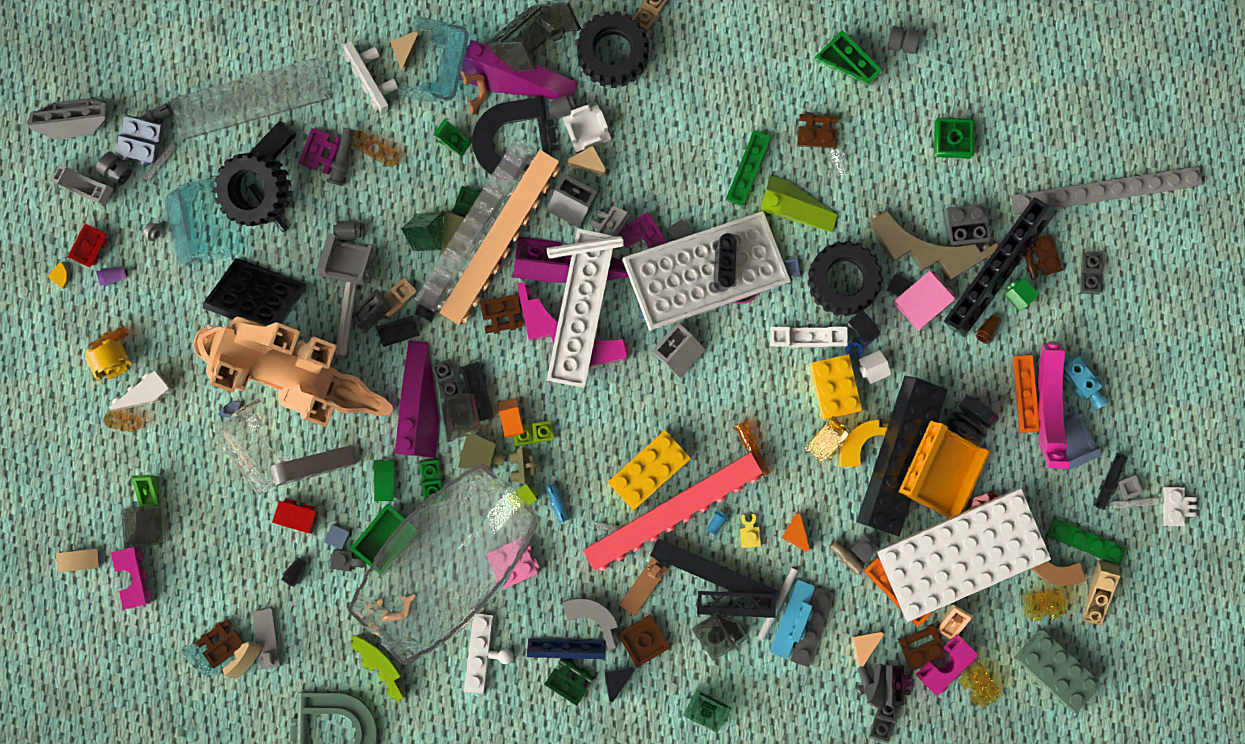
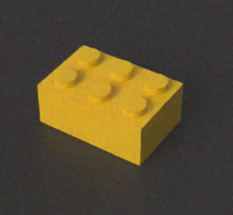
[809,354,862,421]

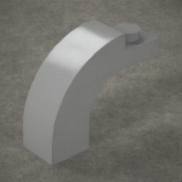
[51,164,113,206]
[562,598,619,650]

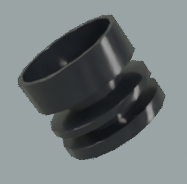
[947,395,999,445]

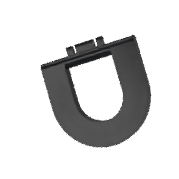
[472,97,558,181]

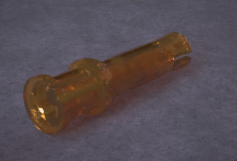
[732,420,771,477]

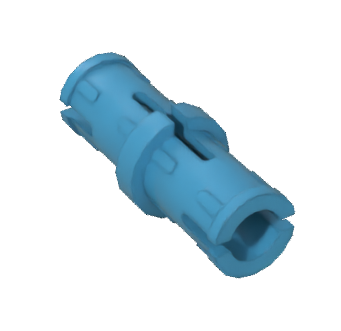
[545,483,571,523]

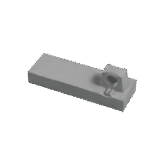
[252,608,281,669]

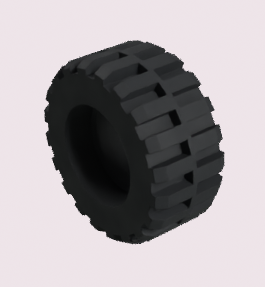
[577,11,649,88]
[214,152,292,226]
[808,241,883,316]

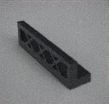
[697,591,776,618]

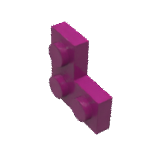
[617,212,668,249]

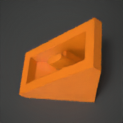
[498,398,524,438]
[781,513,810,552]

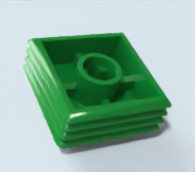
[934,117,975,159]

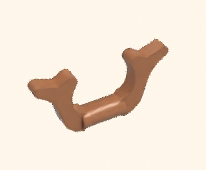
[461,71,488,115]

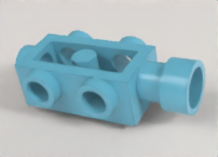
[1063,356,1109,410]

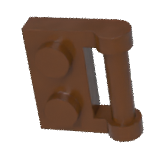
[897,624,947,671]

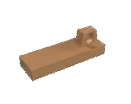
[619,557,668,616]

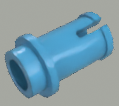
[706,510,728,536]

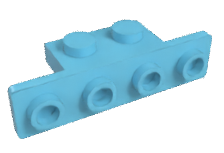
[770,580,815,659]

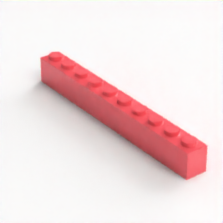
[583,452,762,572]

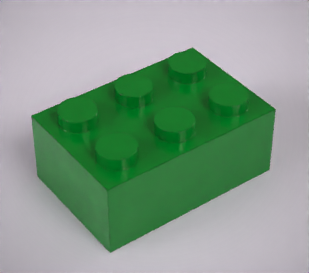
[350,504,419,574]

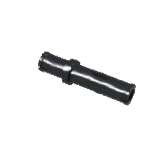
[1093,453,1128,510]

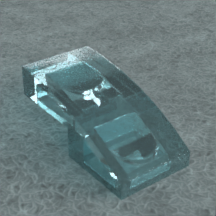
[181,646,218,679]

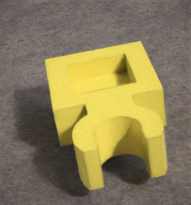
[740,514,761,548]

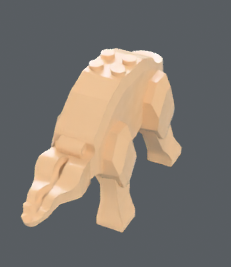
[193,317,393,427]

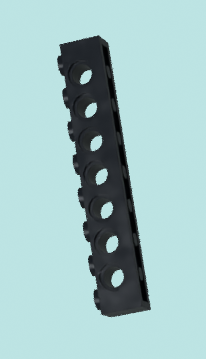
[944,197,1055,338]

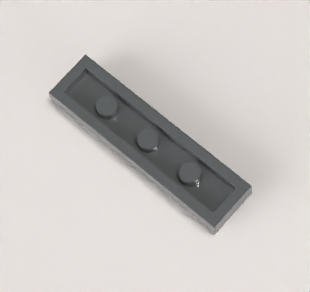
[790,587,834,668]

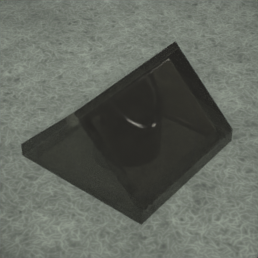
[442,394,482,442]

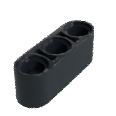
[249,121,296,159]
[714,233,737,292]

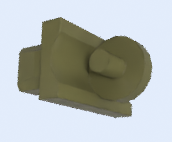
[509,448,541,484]

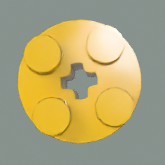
[85,338,132,381]

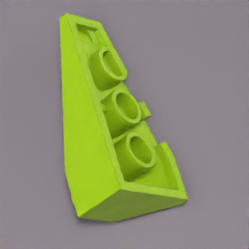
[759,175,838,233]

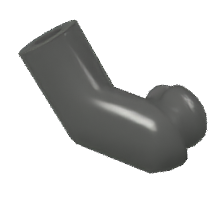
[856,666,871,696]

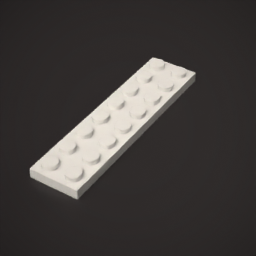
[547,228,615,388]

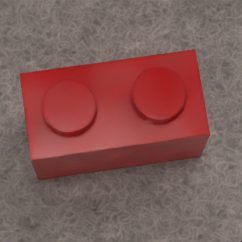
[272,498,319,534]

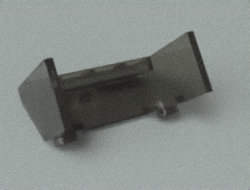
[487,2,581,72]

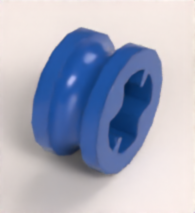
[845,342,863,360]

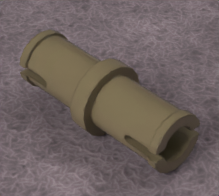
[829,539,865,575]

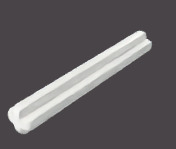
[547,236,624,258]
[335,282,357,356]

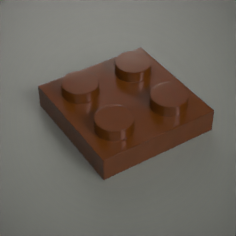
[617,614,670,668]

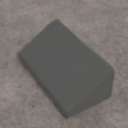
[352,289,392,331]

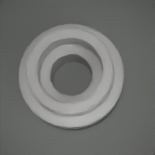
[143,223,161,241]

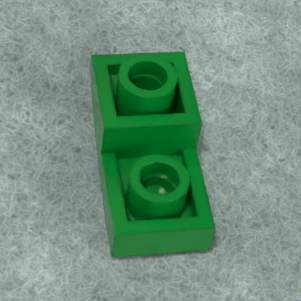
[419,458,444,501]
[374,460,394,501]

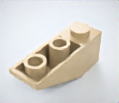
[1082,560,1120,625]

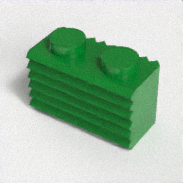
[1003,278,1039,311]

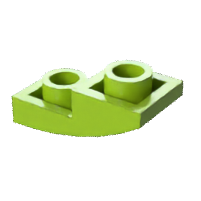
[512,421,554,447]

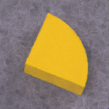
[48,262,68,289]

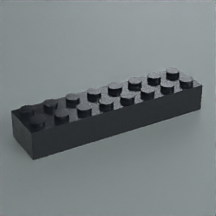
[856,376,948,537]

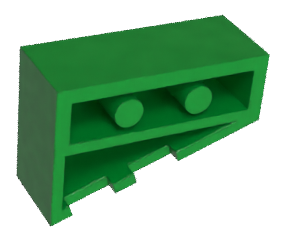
[815,30,882,86]

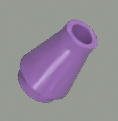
[96,267,126,287]

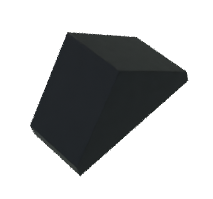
[605,667,635,703]

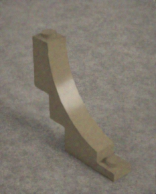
[869,211,998,281]

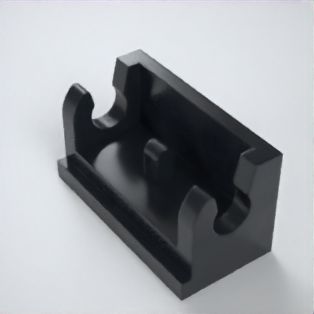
[376,316,420,347]

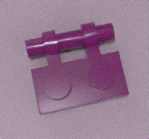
[298,128,341,175]

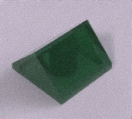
[401,212,445,251]
[683,688,732,733]

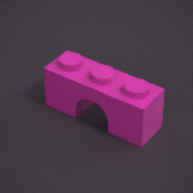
[111,547,152,610]
[916,634,978,696]

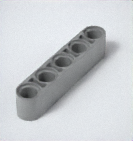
[270,445,357,486]

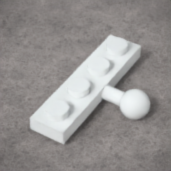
[464,613,513,693]

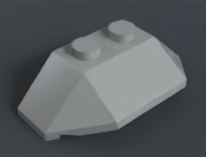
[28,98,107,140]

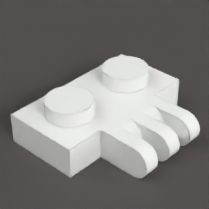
[1163,487,1197,526]

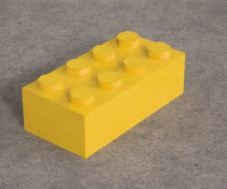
[608,430,691,511]

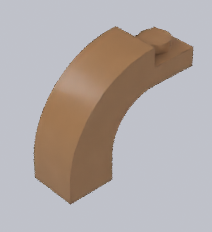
[1031,561,1086,586]

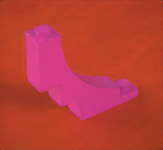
[517,282,630,368]
[1037,341,1070,469]

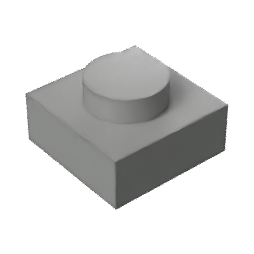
[1117,475,1143,500]

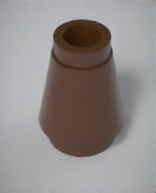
[976,315,1001,344]

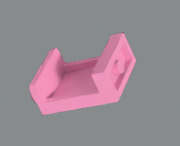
[894,271,955,332]

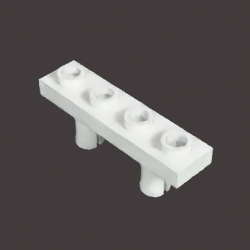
[343,41,398,114]

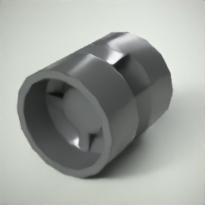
[888,26,919,54]
[96,151,133,187]

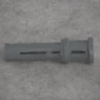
[326,127,355,186]

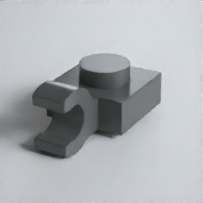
[330,550,365,572]

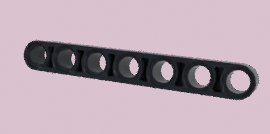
[650,538,780,609]

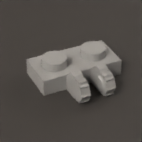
[590,205,630,237]

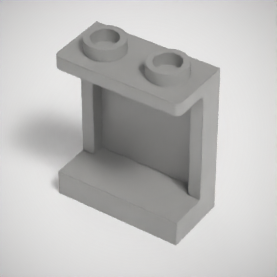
[317,234,376,286]

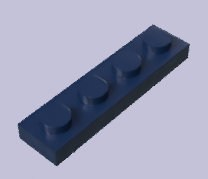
[527,638,606,659]

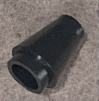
[281,557,307,587]

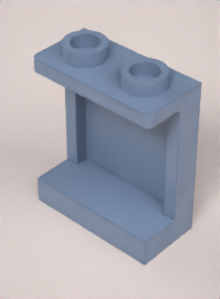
[1062,412,1103,471]

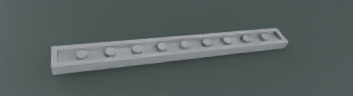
[1011,167,1202,215]

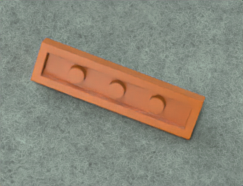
[1012,355,1040,433]
[863,557,932,627]

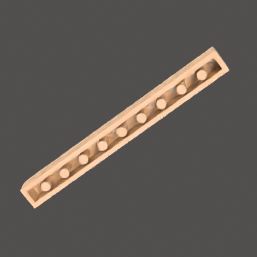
[439,150,561,325]

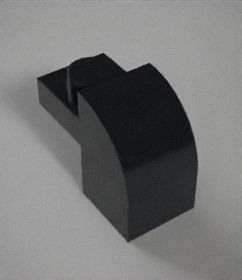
[846,309,881,347]

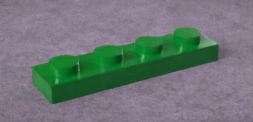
[726,130,771,207]
[1046,518,1127,566]

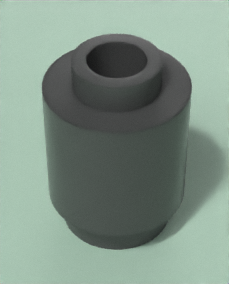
[548,95,577,119]
[333,220,362,240]

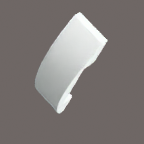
[770,327,847,348]

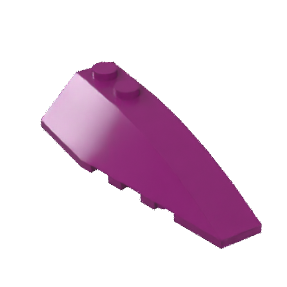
[459,40,578,99]
[513,237,629,283]
[395,341,439,458]

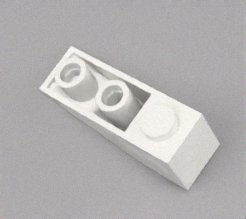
[109,371,173,411]

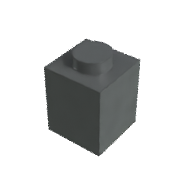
[849,535,879,563]

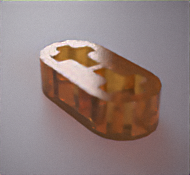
[104,411,142,432]

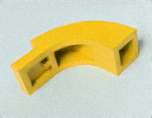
[839,420,888,467]

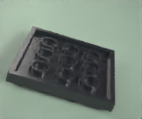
[203,258,307,326]

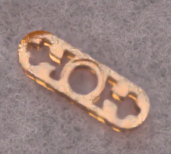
[351,130,399,167]

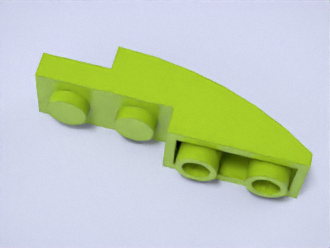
[351,635,406,702]

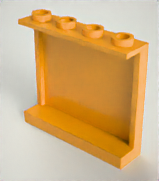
[899,421,990,518]

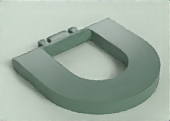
[290,692,378,744]

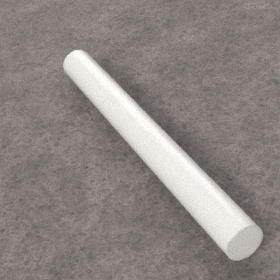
[758,568,798,640]

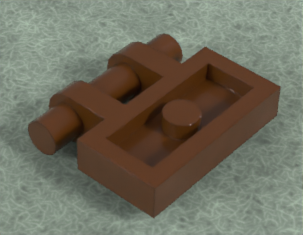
[797,112,838,149]
[1024,234,1063,280]
[480,294,524,334]
[195,619,245,669]

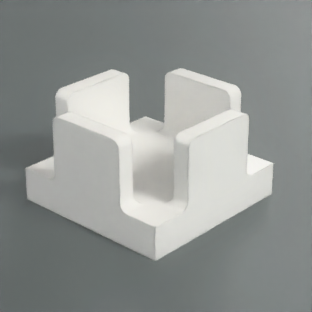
[563,105,611,154]

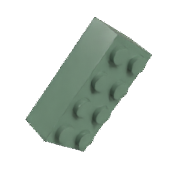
[1014,630,1103,713]

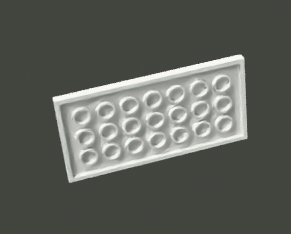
[622,211,791,331]
[876,488,1051,622]

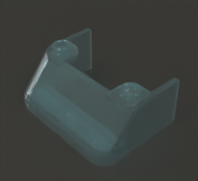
[398,15,469,102]
[165,177,235,266]

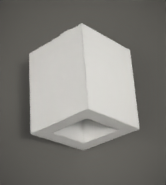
[858,350,891,384]

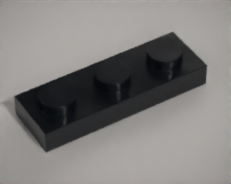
[460,362,495,423]

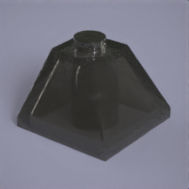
[121,506,163,548]
[691,613,750,661]

